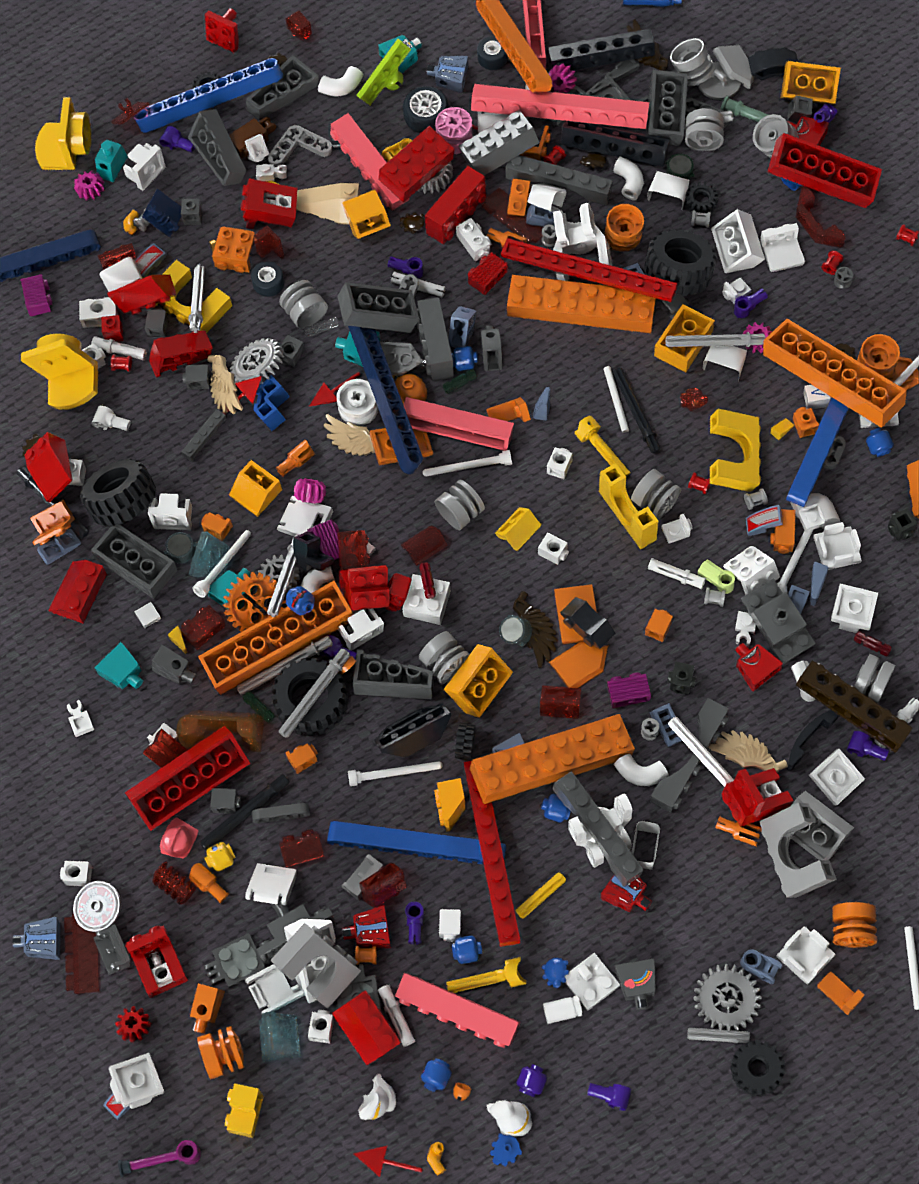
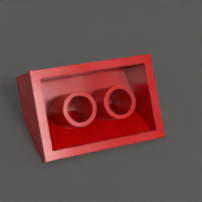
[107,274,177,315]
[48,560,107,623]
[332,989,401,1065]

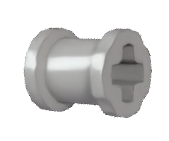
[133,208,150,232]
[691,210,711,228]
[542,224,557,247]
[744,488,768,510]
[704,587,726,607]
[641,718,659,741]

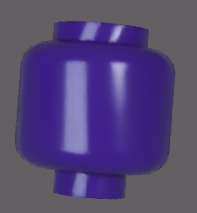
[516,1064,547,1097]

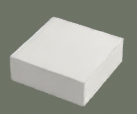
[134,602,161,628]

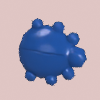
[542,958,569,988]
[490,1134,522,1166]

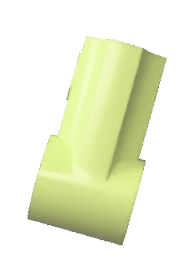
[698,559,735,594]

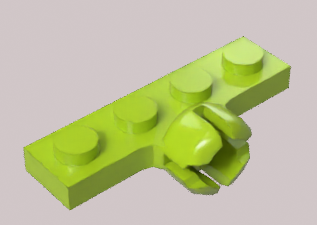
[356,39,411,106]

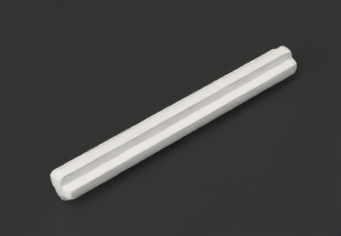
[668,717,734,787]

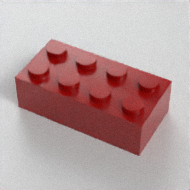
[378,126,455,203]
[425,166,486,245]

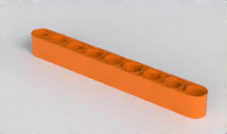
[476,0,552,92]

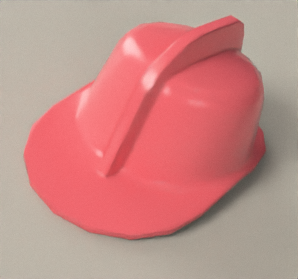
[160,817,198,859]

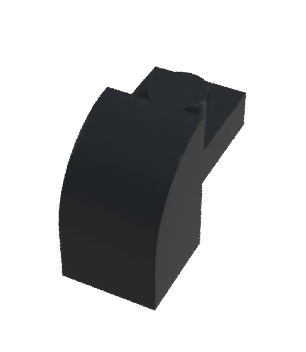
[293,532,334,571]

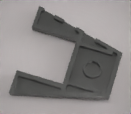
[585,59,649,102]

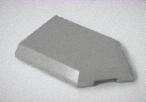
[713,45,754,89]
[380,342,423,376]

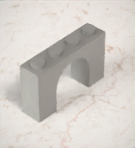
[759,803,837,898]
[271,923,361,1009]

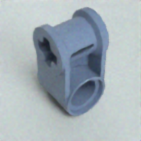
[740,949,782,984]

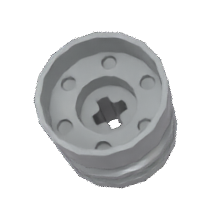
[670,38,715,86]
[279,280,328,329]
[631,469,681,520]
[434,480,485,531]
[419,631,470,684]

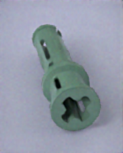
[721,95,769,122]

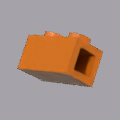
[770,509,795,554]

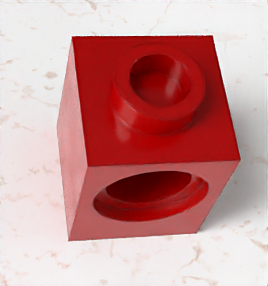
[101,315,124,342]

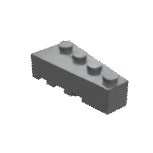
[246,55,319,121]
[188,109,246,186]
[353,649,434,700]

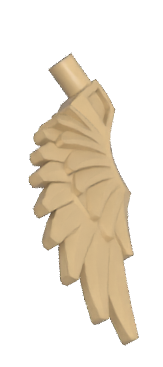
[208,355,243,414]
[324,414,375,456]
[709,730,788,773]

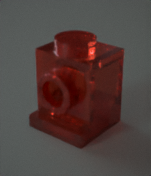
[285,10,312,40]

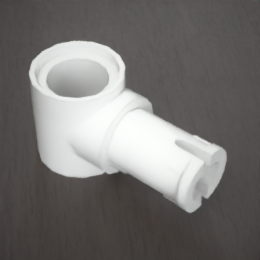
[92,406,131,431]

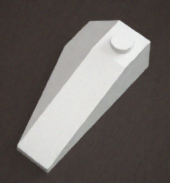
[284,919,335,1004]

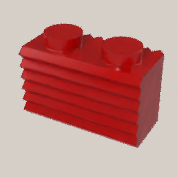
[468,252,508,295]
[385,573,412,611]

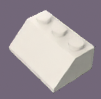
[711,209,765,273]

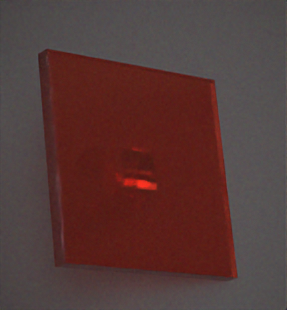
[110,99,150,124]

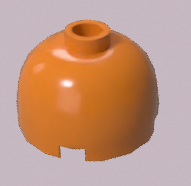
[394,374,427,404]

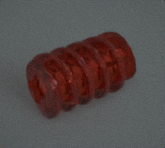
[152,861,197,905]

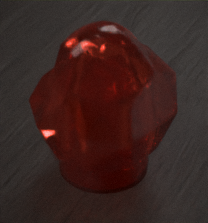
[681,388,708,411]

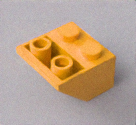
[342,190,391,239]
[229,460,282,517]
[434,778,466,832]

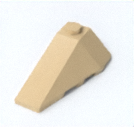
[296,183,360,224]

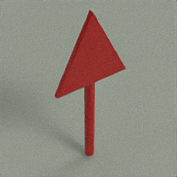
[309,372,360,406]
[222,376,262,415]
[354,1145,423,1177]

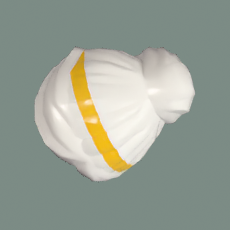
[358,1074,396,1120]
[487,1100,532,1137]

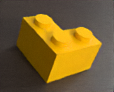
[225,1084,264,1138]

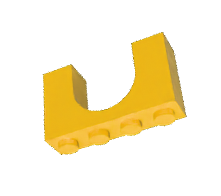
[156,260,232,333]
[710,409,761,492]
[599,463,659,550]

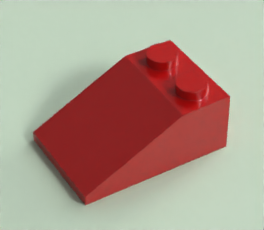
[25,432,73,503]

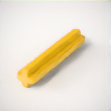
[516,873,566,919]

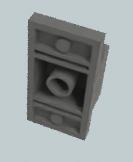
[740,579,815,664]
[257,899,336,965]

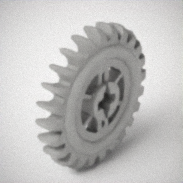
[230,338,284,384]
[693,964,762,1031]

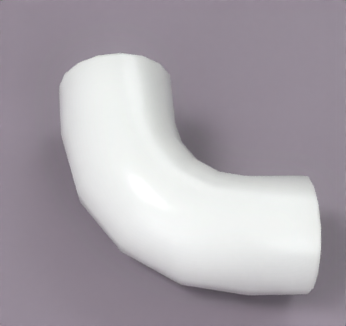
[318,67,363,97]
[613,157,644,201]
[301,567,335,593]
[614,754,669,786]

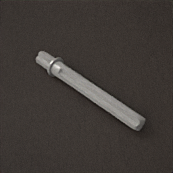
[188,264,205,333]
[665,332,765,347]
[267,534,300,617]
[237,636,333,695]
[279,649,350,738]

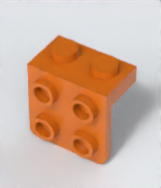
[212,227,255,273]
[30,500,75,545]

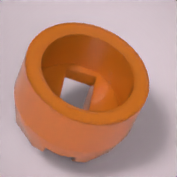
[453,1083,471,1101]

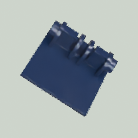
[142,189,181,237]

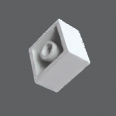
[402,574,451,625]

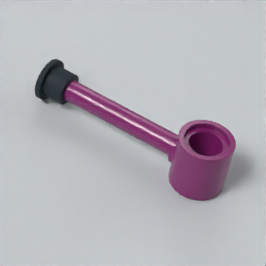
[118,1140,201,1177]

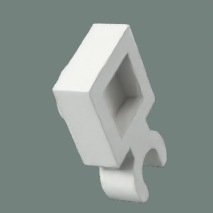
[256,164,287,181]
[735,611,756,646]
[67,700,94,737]

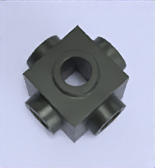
[888,508,918,541]
[667,661,696,694]

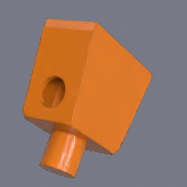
[190,983,225,1034]

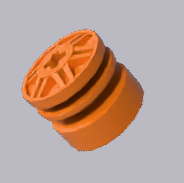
[605,204,644,251]
[857,334,900,379]
[832,902,877,948]
[197,1026,244,1079]

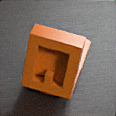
[520,125,551,161]
[507,179,532,217]
[486,397,531,422]
[817,972,865,1015]

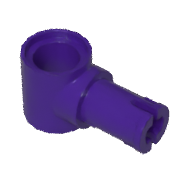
[814,103,838,124]
[159,126,195,153]
[388,256,423,279]
[734,288,768,318]
[320,635,357,660]
[847,731,889,761]
[405,901,424,945]
[587,1083,631,1111]

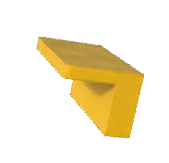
[495,507,541,551]

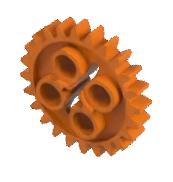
[223,572,286,632]

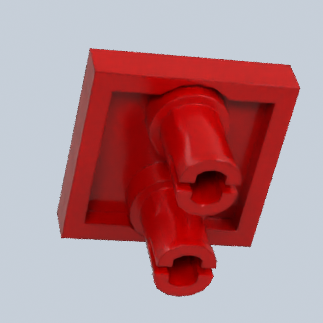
[205,9,239,53]

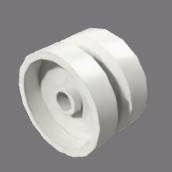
[337,379,378,426]

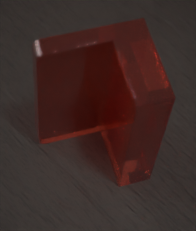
[253,226,284,259]
[401,525,448,566]
[143,729,187,768]

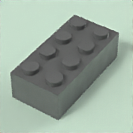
[646,70,688,146]
[459,110,540,175]
[337,282,419,333]
[416,297,454,381]
[91,524,178,599]

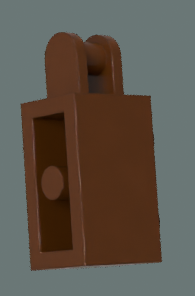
[229,117,276,159]

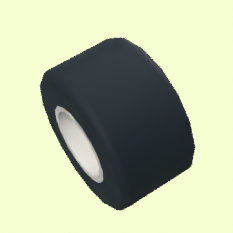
[477,36,508,70]
[251,261,285,297]

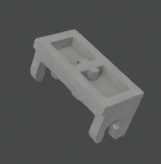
[341,854,384,901]

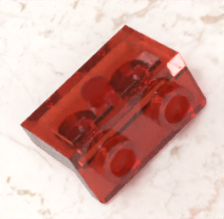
[98,243,137,270]
[337,530,370,570]
[540,685,581,719]
[279,829,325,867]

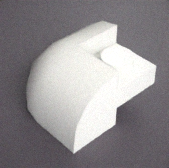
[790,493,840,532]

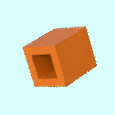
[645,609,673,642]

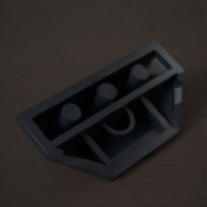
[374,703,451,758]

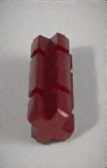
[419,562,436,599]
[854,631,892,656]

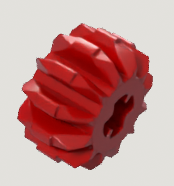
[115,1006,151,1043]

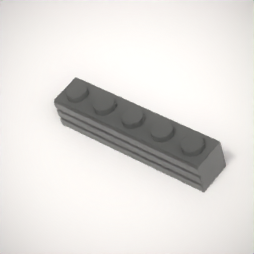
[181,409,226,462]

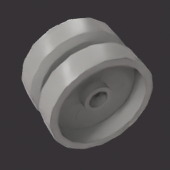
[685,109,724,151]
[753,114,798,159]
[854,654,896,704]

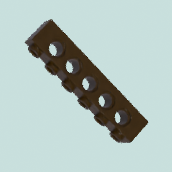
[796,660,913,753]

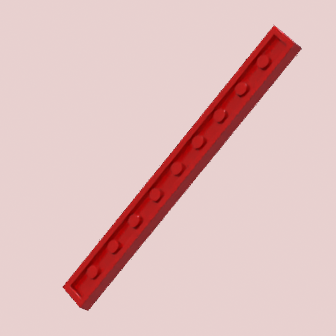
[501,238,678,302]
[464,761,520,947]

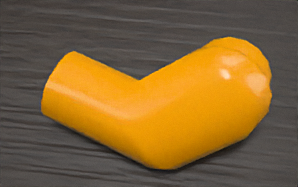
[123,210,139,235]
[427,1142,446,1176]

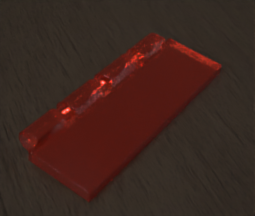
[482,188,544,244]
[64,913,99,994]

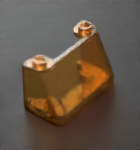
[176,710,264,752]

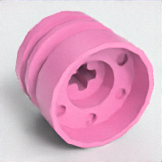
[435,107,473,154]

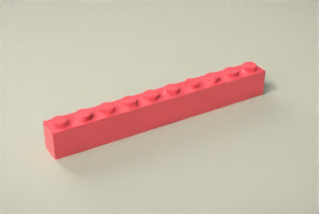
[471,84,649,129]

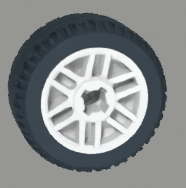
[403,86,449,133]

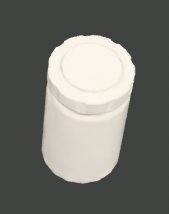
[543,996,582,1024]

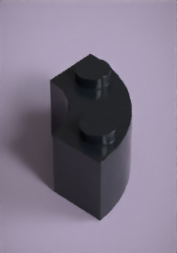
[748,48,798,81]
[560,597,616,649]

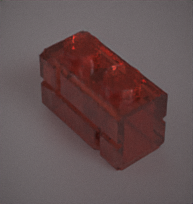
[180,605,226,650]
[359,862,407,908]

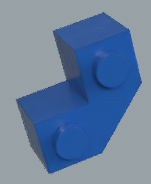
[253,375,290,431]

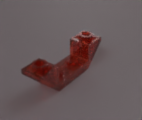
[795,186,845,248]

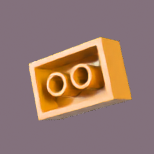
[781,61,841,105]
[654,304,715,372]
[444,644,513,718]

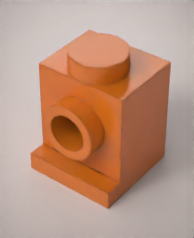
[793,407,819,438]
[201,512,233,541]
[285,743,318,774]

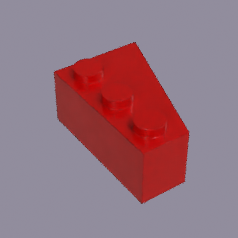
[149,330,213,378]

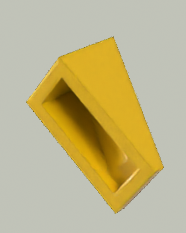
[770,418,795,440]
[168,626,187,654]

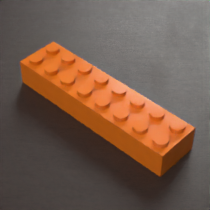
[507,275,656,333]
[763,319,907,428]
[198,581,354,695]
[470,714,635,804]

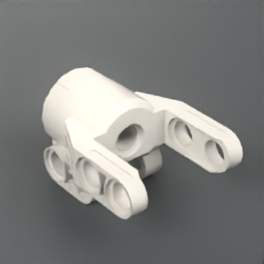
[553,203,612,281]
[568,794,632,868]

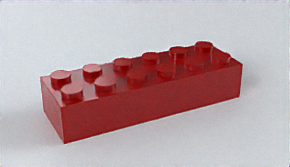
[767,133,882,208]
[125,726,250,831]

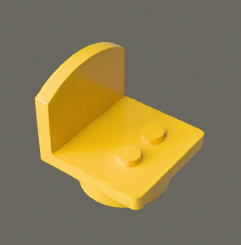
[35,97,91,170]
[21,334,98,410]

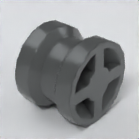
[834,267,854,289]

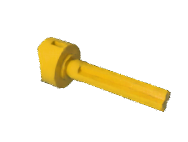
[575,415,630,477]
[447,957,527,993]

